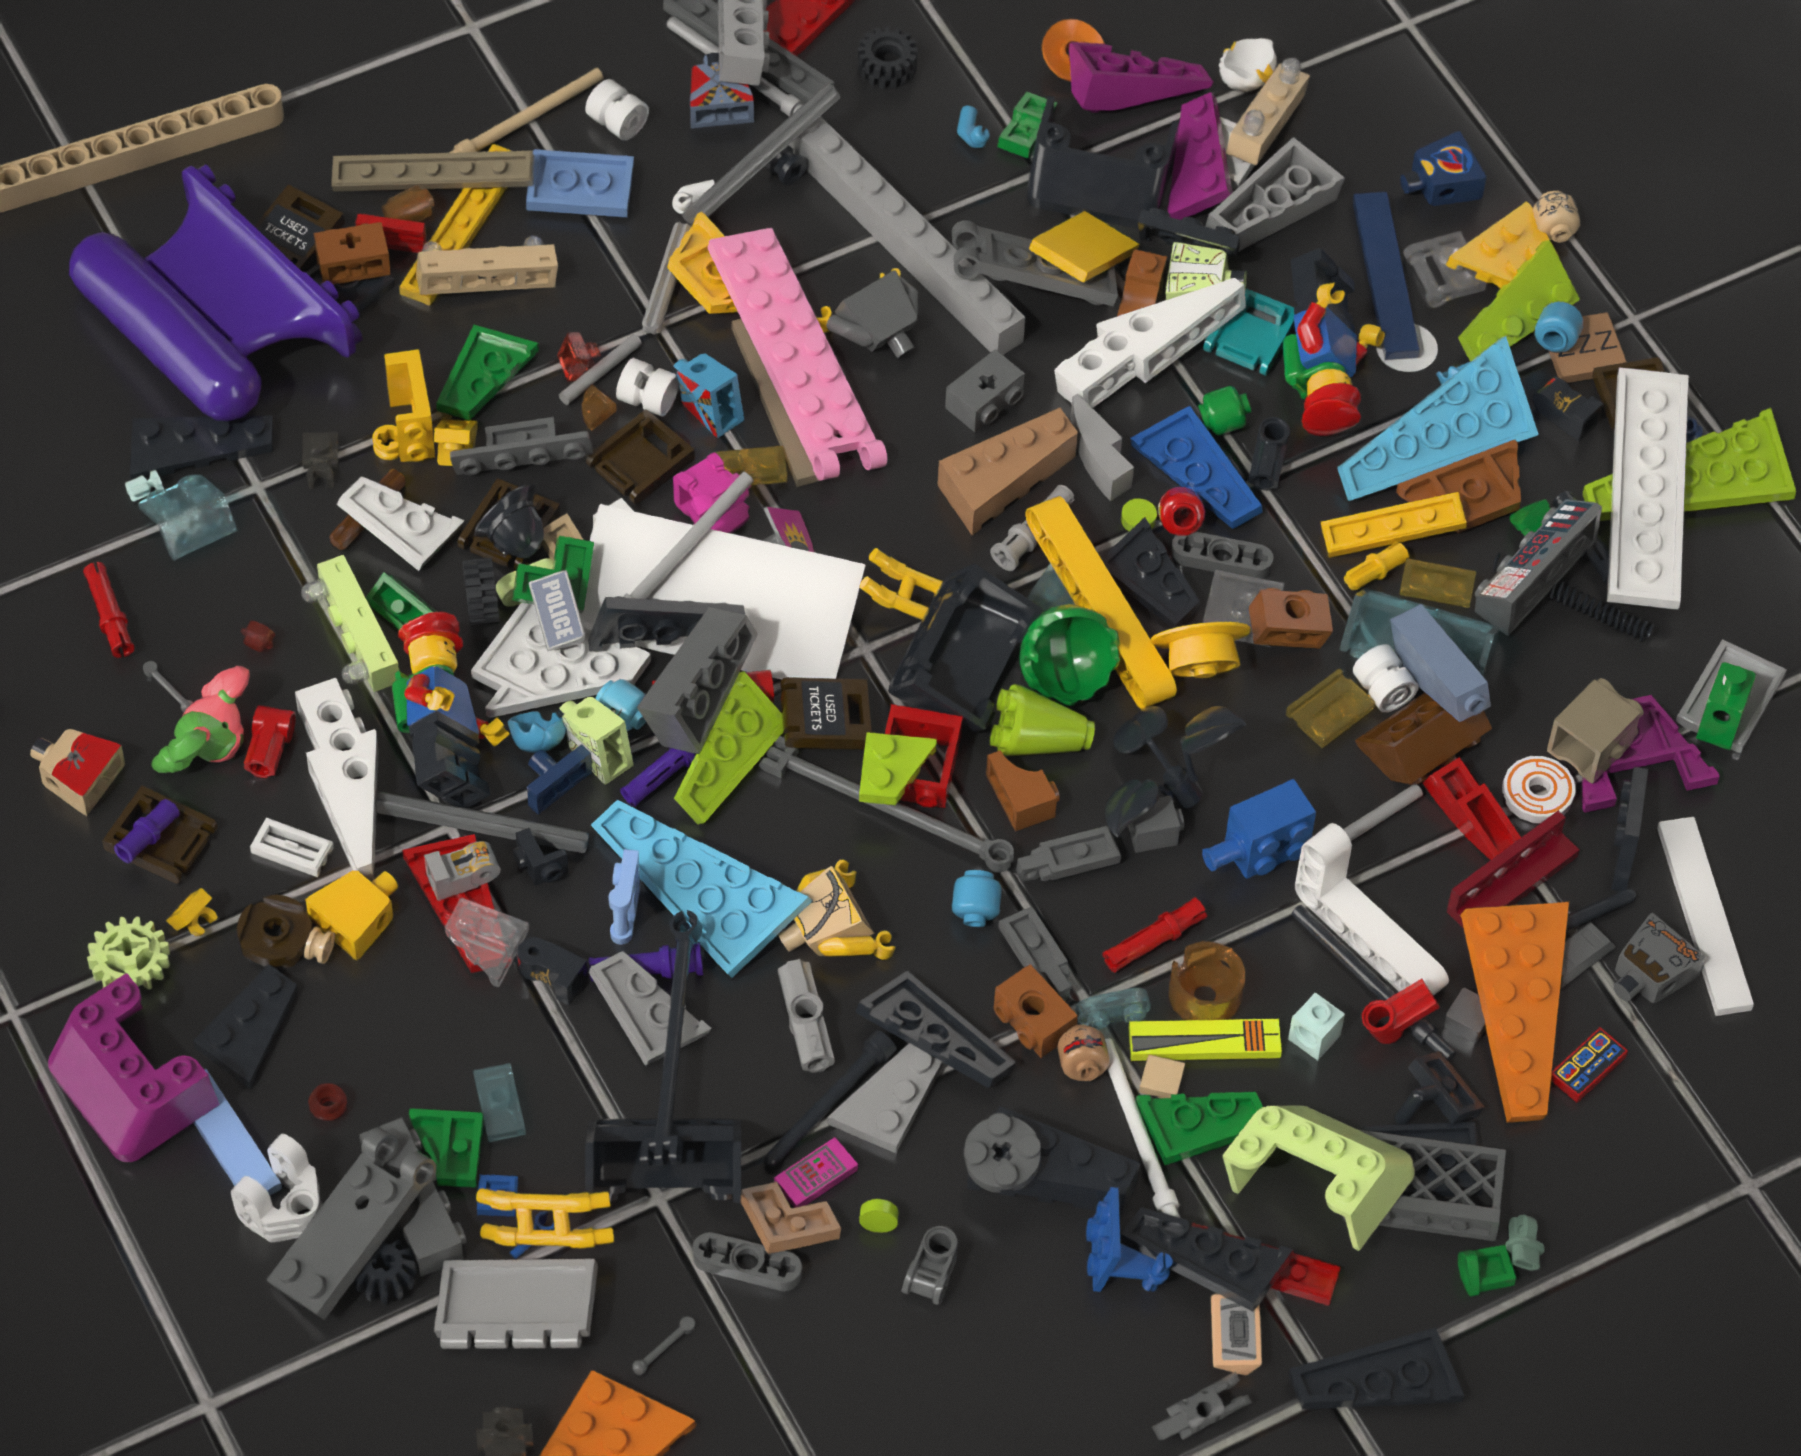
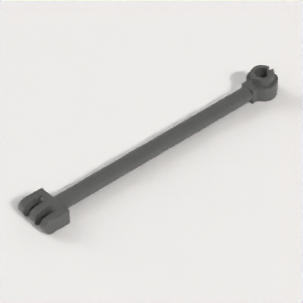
[759,736,1014,872]

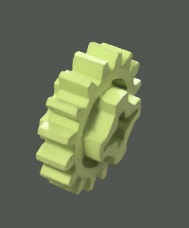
[87,917,170,990]

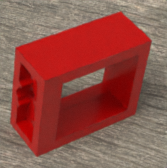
[885,704,963,808]

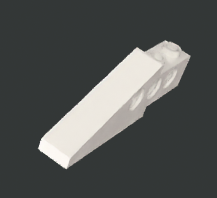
[1055,278,1246,408]
[295,678,379,882]

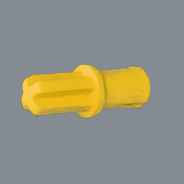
[1344,542,1409,590]

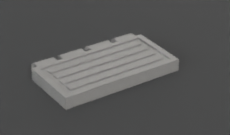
[434,1259,598,1349]

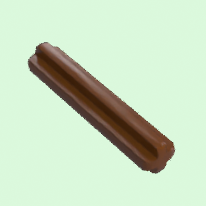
[329,469,406,550]

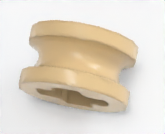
[304,927,335,964]

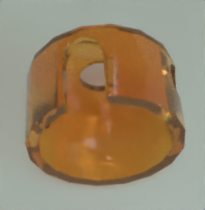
[1168,941,1245,1021]

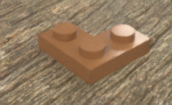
[741,1182,841,1254]

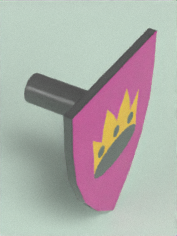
[762,507,814,553]

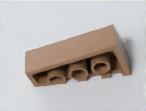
[938,408,1078,536]

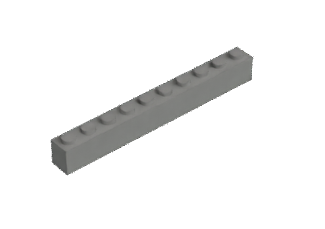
[789,116,1025,355]

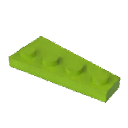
[674,671,783,824]

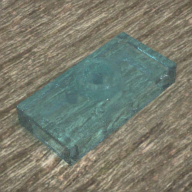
[473,1063,526,1142]

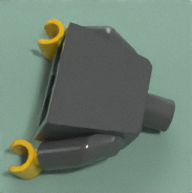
[816,268,918,359]

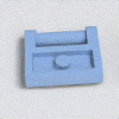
[609,849,640,945]

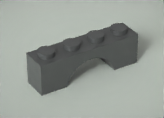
[359,1118,467,1277]

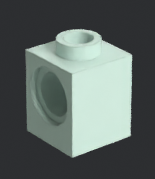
[1288,993,1345,1061]

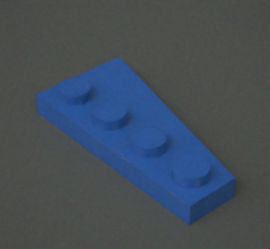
[1130,406,1263,529]

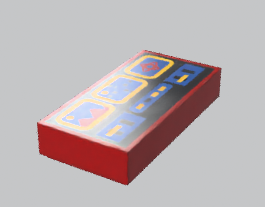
[1551,1028,1628,1103]

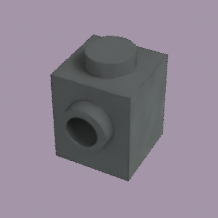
[1127,796,1184,853]

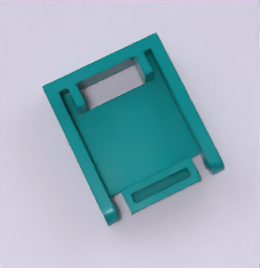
[1203,288,1295,376]

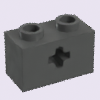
[945,349,1025,432]

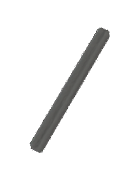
[682,83,840,227]
[375,792,589,853]

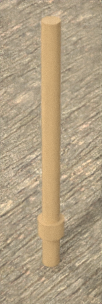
[449,68,603,153]

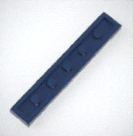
[1353,192,1420,360]

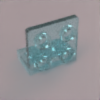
[138,475,238,560]

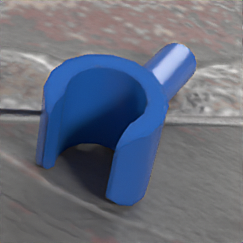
[510,1211,555,1260]

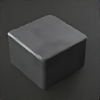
[1444,988,1486,1044]

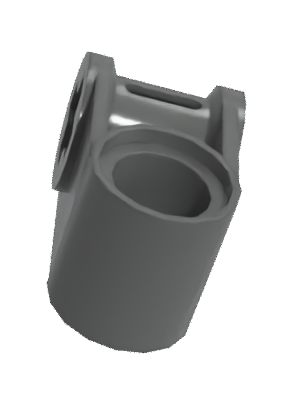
[902,1226,958,1306]

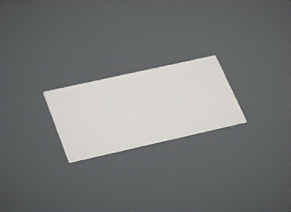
[579,504,865,679]

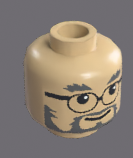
[1533,191,1580,242]

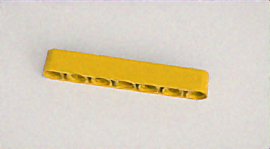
[1025,496,1177,709]

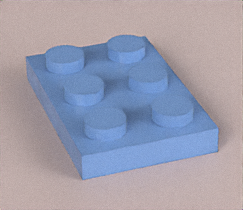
[526,149,634,217]

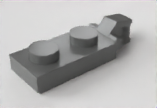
[1016,826,1121,882]
[999,907,1072,1001]

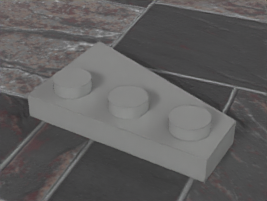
[589,951,712,1066]
[828,1043,944,1153]

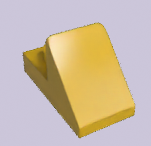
[434,419,478,466]

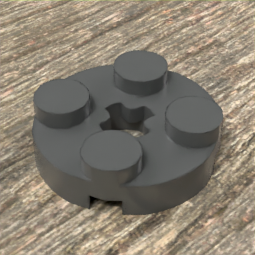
[964,1113,1041,1193]

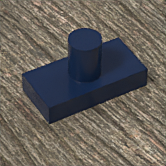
[527,744,592,815]

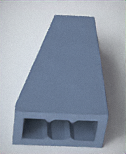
[1390,604,1491,722]

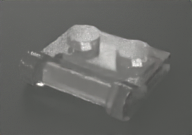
[1403,231,1487,307]

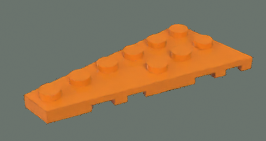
[1461,902,1569,1123]
[540,1370,696,1456]

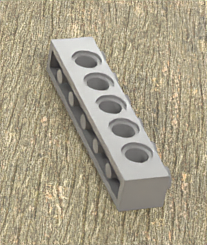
[718,0,770,85]

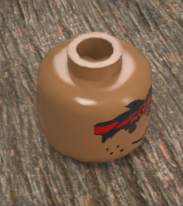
[1058,1025,1110,1081]

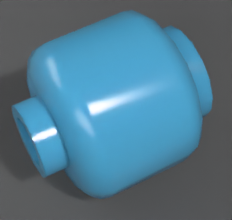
[1535,302,1583,353]
[952,870,1002,927]

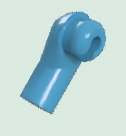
[957,106,990,148]

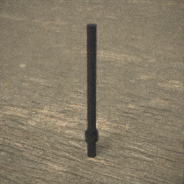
[1291,905,1456,1061]

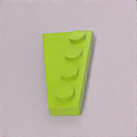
[1458,240,1580,362]

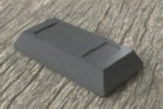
[1560,922,1616,988]

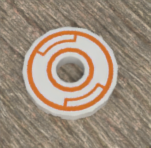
[1502,756,1576,823]

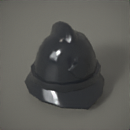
[474,484,544,559]

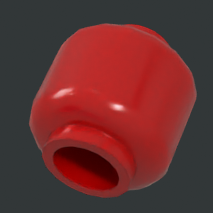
[1158,487,1205,536]

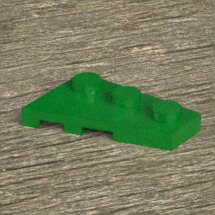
[436,325,539,420]
[1136,1092,1263,1165]

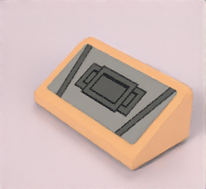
[1211,1294,1262,1376]

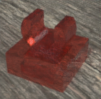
[557,332,601,381]

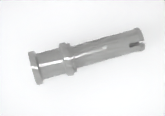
[990,485,1075,571]

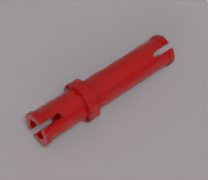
[83,562,135,658]
[1102,897,1207,973]

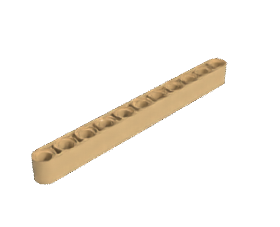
[0,84,284,213]

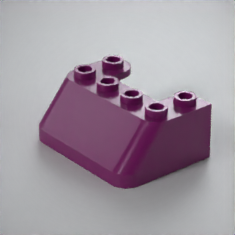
[48,973,220,1162]

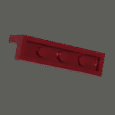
[1447,810,1579,929]

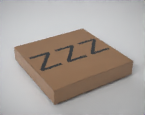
[1548,312,1626,383]

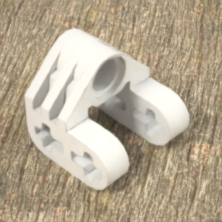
[231,1134,322,1243]

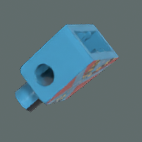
[672,354,744,438]

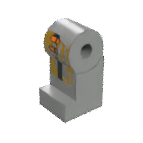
[424,841,501,901]

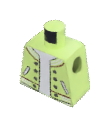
[1165,242,1247,300]
[558,697,634,785]

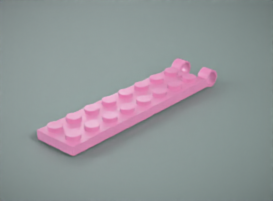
[707,228,887,481]

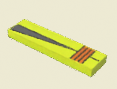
[1129,1019,1282,1061]

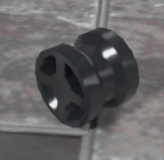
[765,145,807,186]

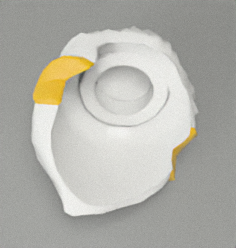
[1218,38,1277,92]

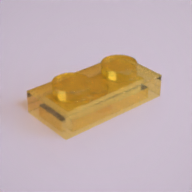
[715,446,787,485]
[1399,558,1476,608]

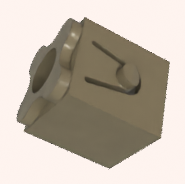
[1547,678,1644,784]

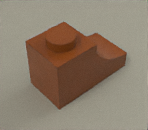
[1117,249,1167,316]
[986,750,1060,831]

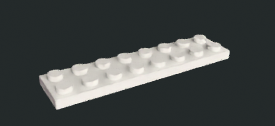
[1607,368,1688,609]

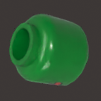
[1198,386,1252,436]

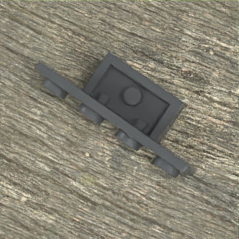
[450,417,593,475]

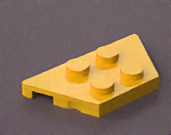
[1446,202,1559,288]
[667,211,738,314]

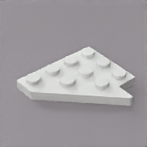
[471,602,651,718]

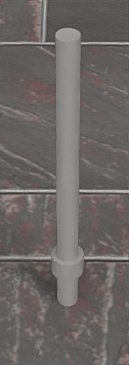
[667,16,804,116]
[623,471,754,599]

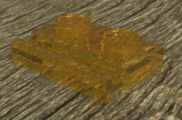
[1286,669,1375,748]

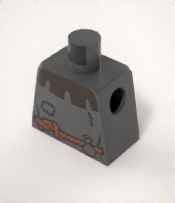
[1613,913,1705,1003]

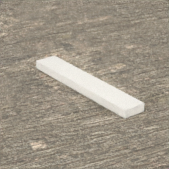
[1657,817,1754,1016]

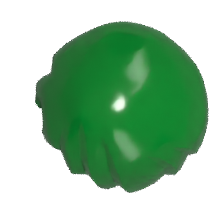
[1019,604,1120,706]

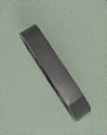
[1171,532,1273,580]
[693,1232,802,1291]

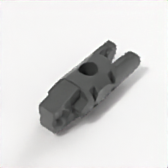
[1152,1372,1252,1440]

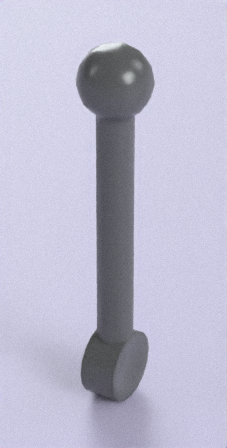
[143,661,193,712]
[632,1317,695,1375]

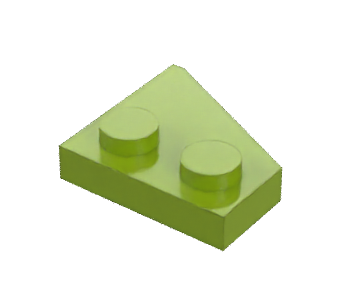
[859,732,937,805]

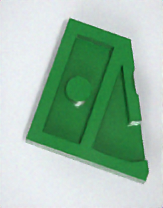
[409,1108,484,1188]

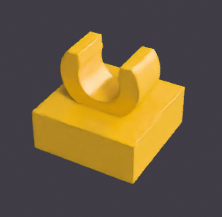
[166,888,218,937]

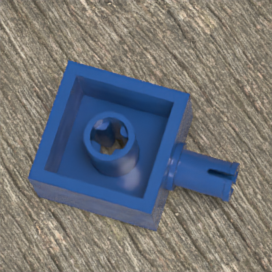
[1202,779,1316,879]

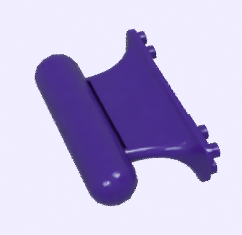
[69,165,363,422]

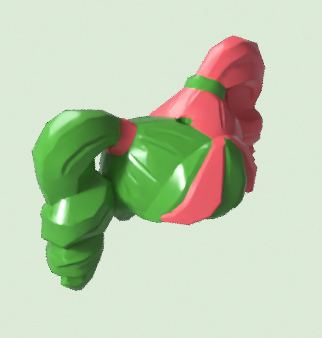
[151,666,250,773]

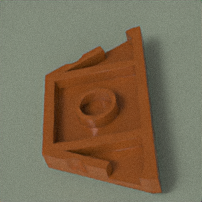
[1396,439,1521,533]

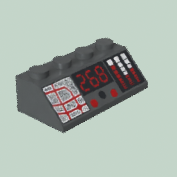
[1474,499,1602,636]

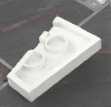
[337,476,464,571]

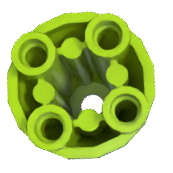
[990,684,1095,756]

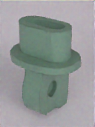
[1505,1214,1545,1271]

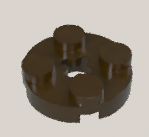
[237,895,313,967]

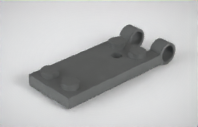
[952,220,1118,307]
[266,1128,436,1320]

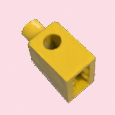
[305,870,398,961]

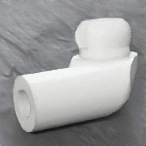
[672,179,715,213]

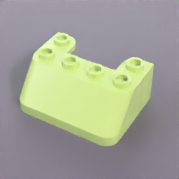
[1222,1106,1415,1251]

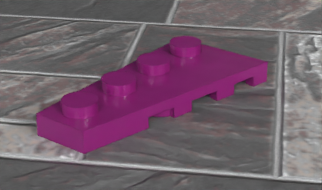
[1168,92,1232,220]

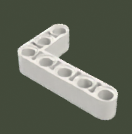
[1295,823,1449,995]

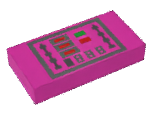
[774,1137,858,1208]

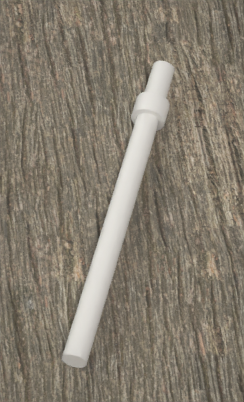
[1105,1039,1180,1218]

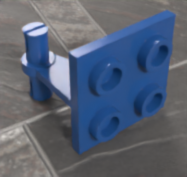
[1086,1187,1173,1292]

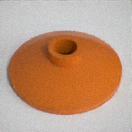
[1042,19,1104,81]

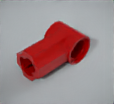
[244,705,296,779]
[1362,978,1440,1044]

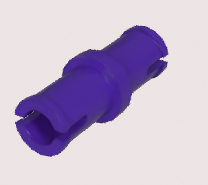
[114,799,180,863]

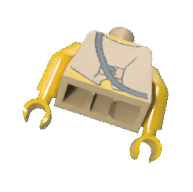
[778,860,896,960]

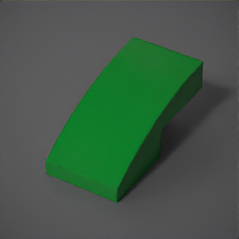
[997,92,1057,158]

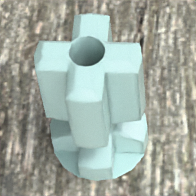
[125,470,163,501]

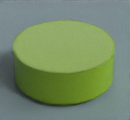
[1121,499,1157,531]
[859,1199,899,1233]

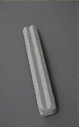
[642,222,691,335]

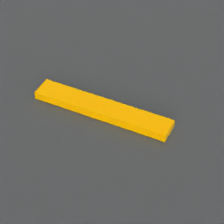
[399,144,511,306]

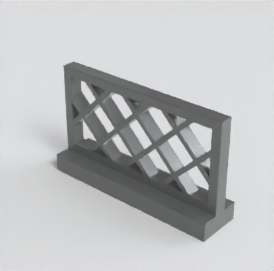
[1343,1130,1506,1241]

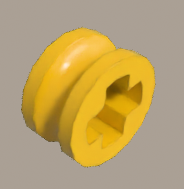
[372,425,400,460]

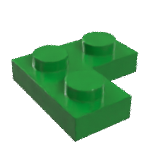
[512,535,594,613]

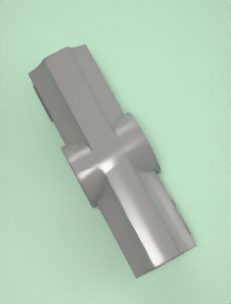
[778,959,834,1073]

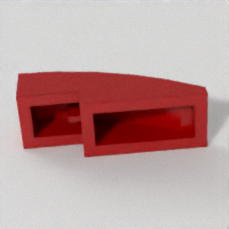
[1423,757,1521,860]

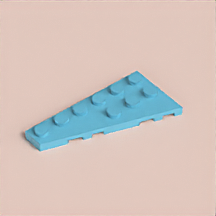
[1337,336,1538,501]
[591,800,813,978]

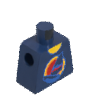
[1400,131,1487,206]

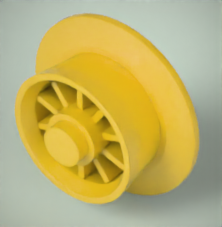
[1150,622,1251,678]

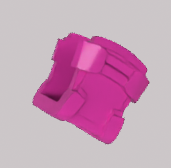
[673,452,751,534]

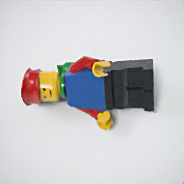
[1283,248,1385,436]
[392,612,510,808]

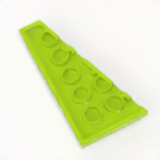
[1583,408,1796,521]

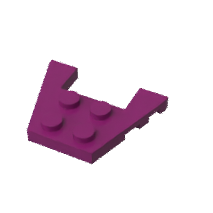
[1582,695,1720,813]

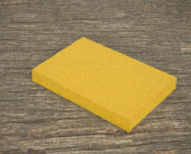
[1029,211,1139,283]

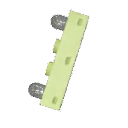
[301,555,399,692]

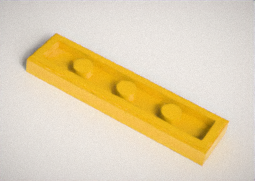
[1321,492,1466,558]

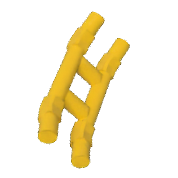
[859,548,943,620]
[476,1188,614,1248]

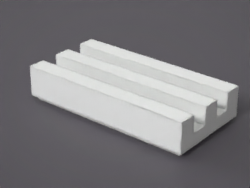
[250,818,334,877]

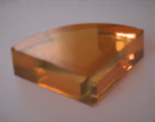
[582,385,617,431]

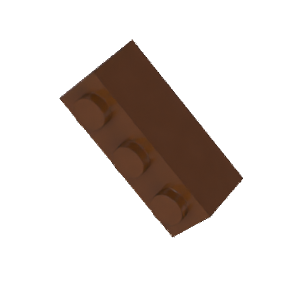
[1355,693,1492,785]

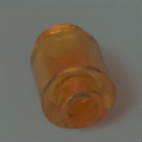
[382,185,435,222]

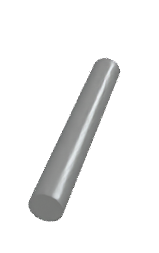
[559,334,642,405]
[1343,784,1423,841]

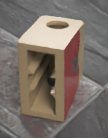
[30,729,125,816]

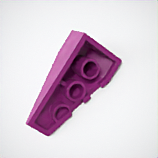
[1069,42,1213,112]

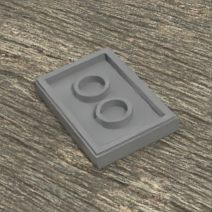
[1675,639,1787,754]

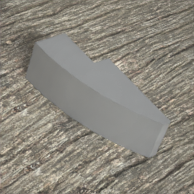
[1070,393,1134,501]

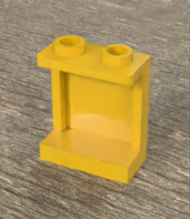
[384,349,435,462]

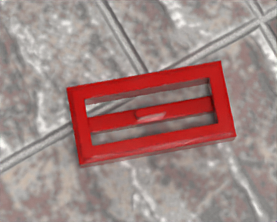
[356,214,427,253]

